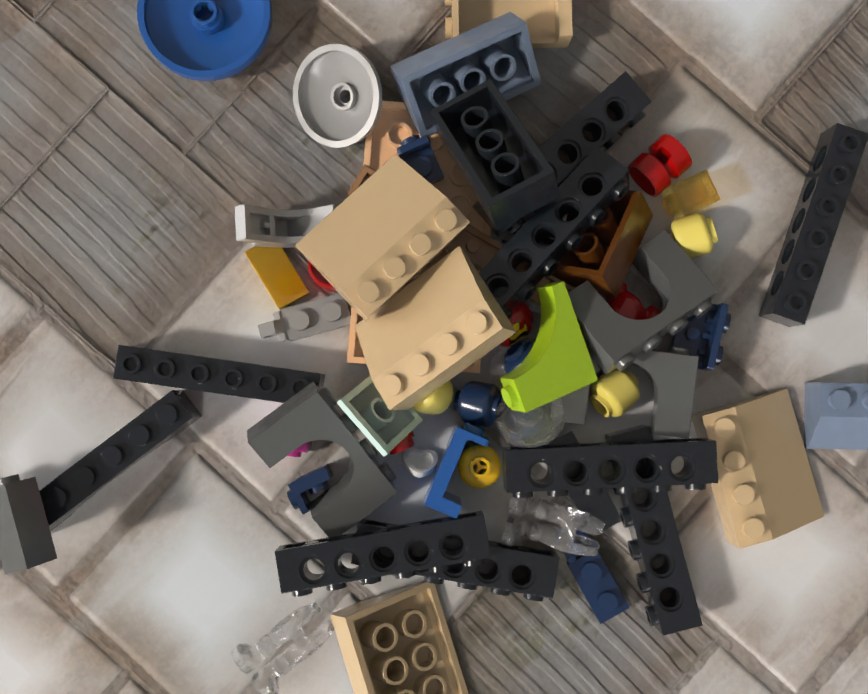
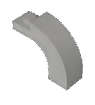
[235,204,339,248]

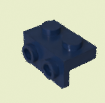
[670,303,731,371]

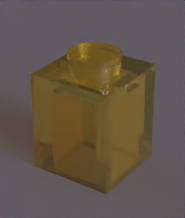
[662,170,721,220]

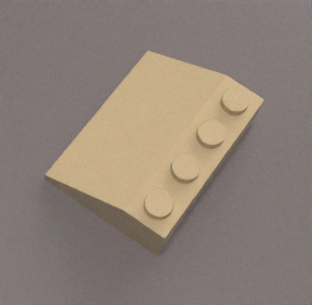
[295,154,470,321]
[355,246,516,411]
[692,388,824,549]
[330,581,469,694]

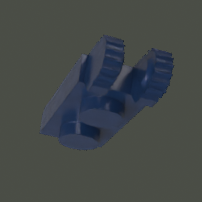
[557,526,630,624]

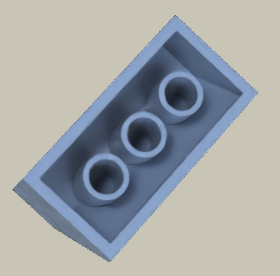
[390,12,542,137]
[804,382,868,450]

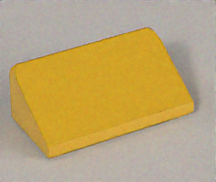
[244,246,310,309]

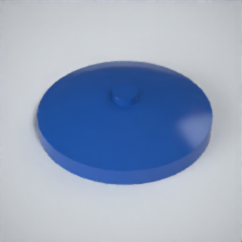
[137,0,273,81]

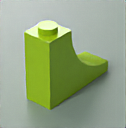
[500,281,598,413]

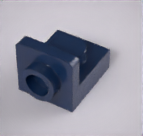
[397,135,444,184]
[287,463,334,514]

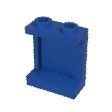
[424,422,490,519]

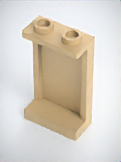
[445,0,573,48]

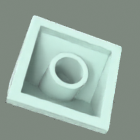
[337,376,423,457]

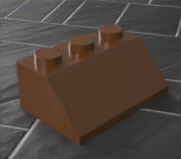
[552,188,653,299]

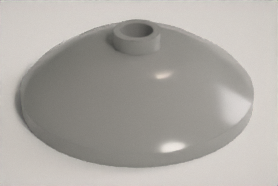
[293,44,382,148]

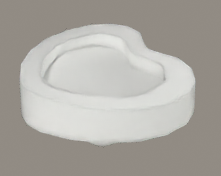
[402,448,438,478]

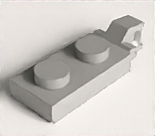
[258,293,351,342]

